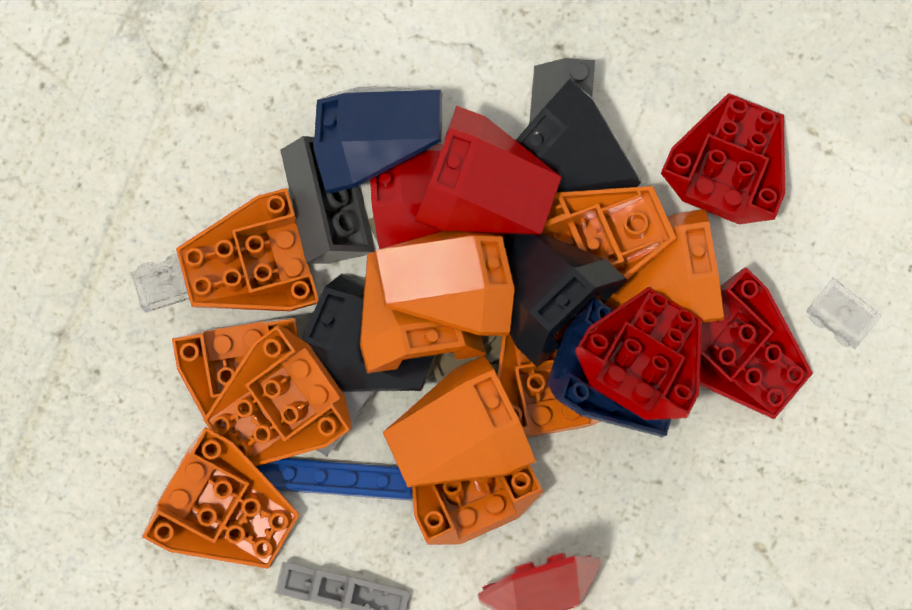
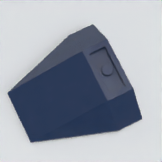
[314,87,443,194]
[547,297,671,437]

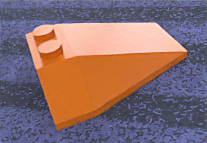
[542,186,677,300]

